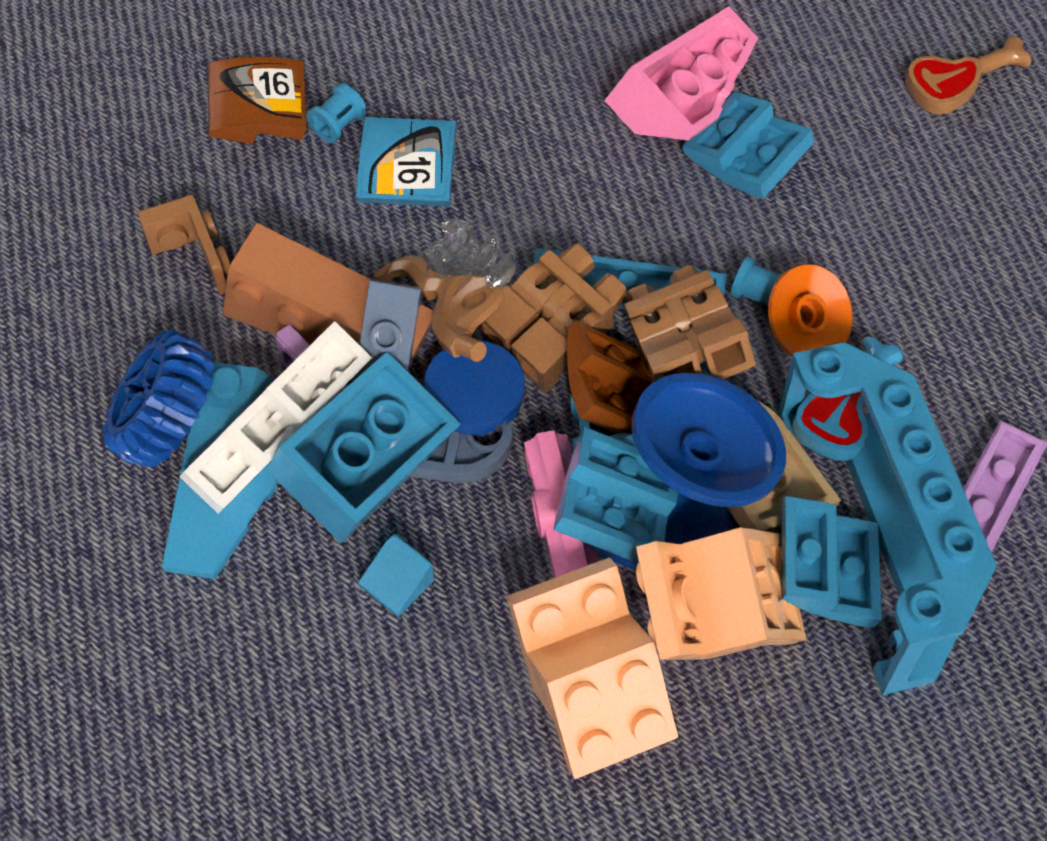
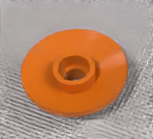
[768,264,853,357]

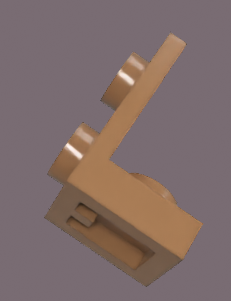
[137,194,230,295]

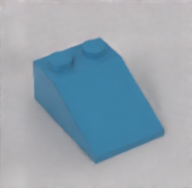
[267,352,461,544]

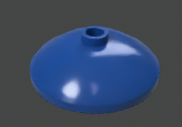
[632,373,786,507]

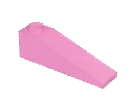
[604,6,758,141]

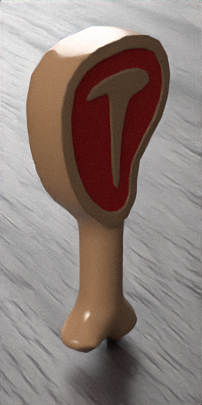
[905,36,1032,115]

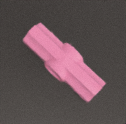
[524,430,600,578]

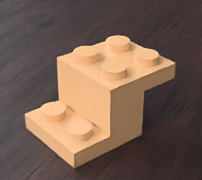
[636,527,807,660]
[506,557,678,779]

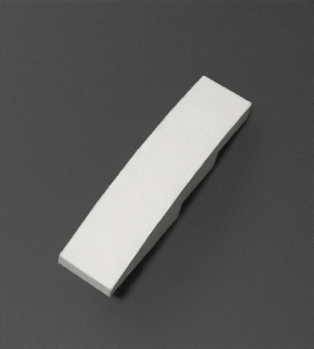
[180,321,372,514]

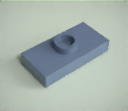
[354,279,423,380]

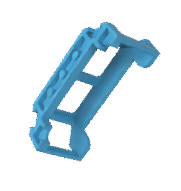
[777,342,997,695]

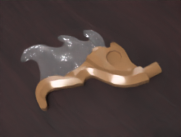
[373,219,516,362]

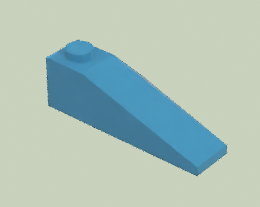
[162,362,278,579]

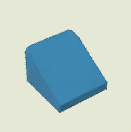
[358,534,434,617]

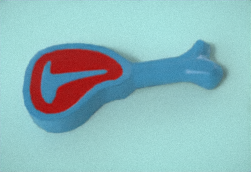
[792,337,903,461]

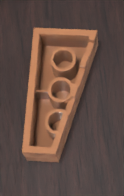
[223,223,434,367]

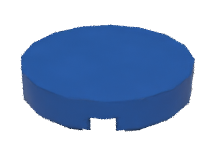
[424,341,525,435]

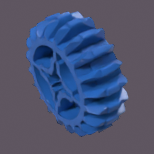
[103,330,214,468]

